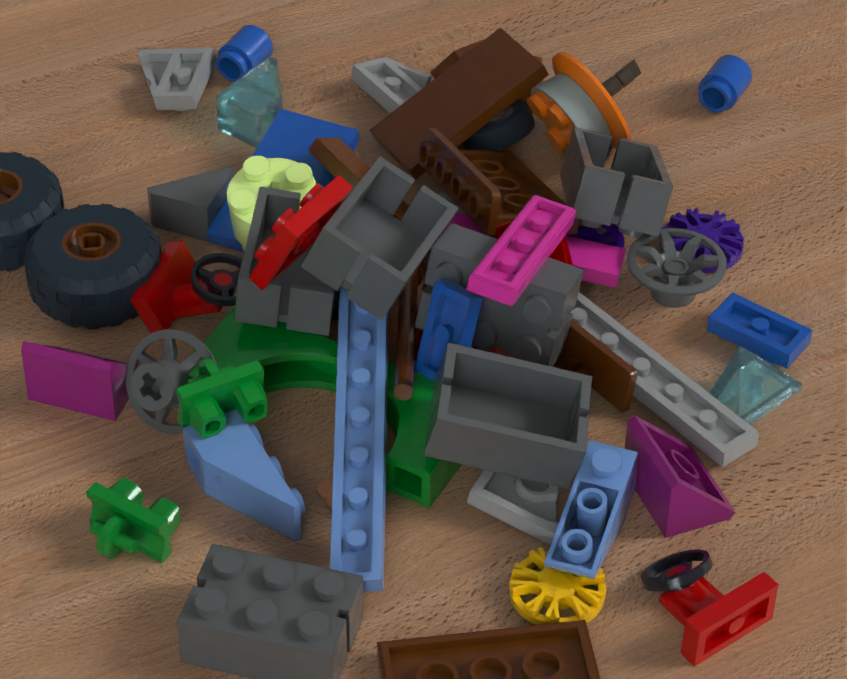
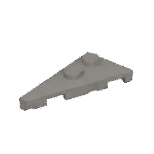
[467,470,559,545]

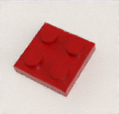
[249,175,353,291]

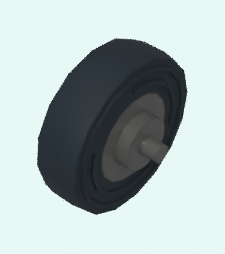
[463,99,535,150]

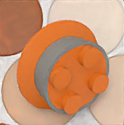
[527,52,641,152]

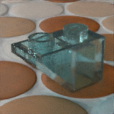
[216,57,283,148]

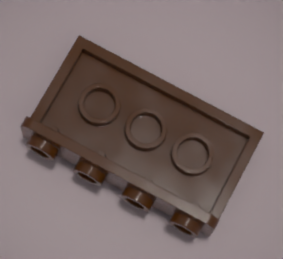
[418,128,580,236]

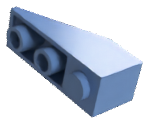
[183,409,306,541]
[544,440,638,579]

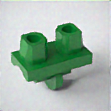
[176,357,268,439]
[86,477,180,563]

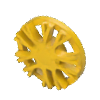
[509,547,606,625]

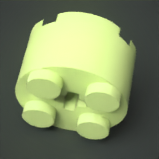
[227,156,316,251]

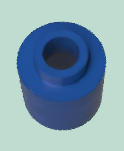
[216,25,273,82]
[698,55,752,112]

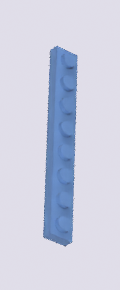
[330,286,389,592]

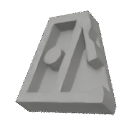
[138,48,216,112]
[351,57,431,113]

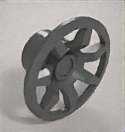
[627,228,726,308]
[126,329,219,434]

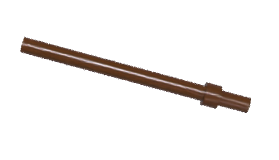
[393,264,424,400]

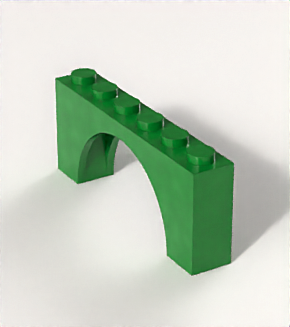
[189,307,462,508]

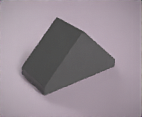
[147,166,234,242]

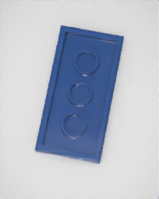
[206,109,360,252]

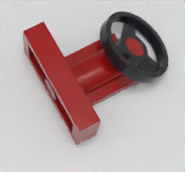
[130,240,243,334]
[641,549,779,667]

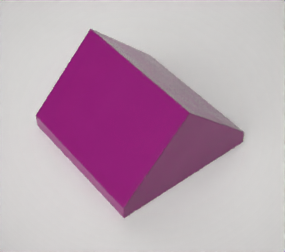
[21,341,139,421]
[625,415,736,538]

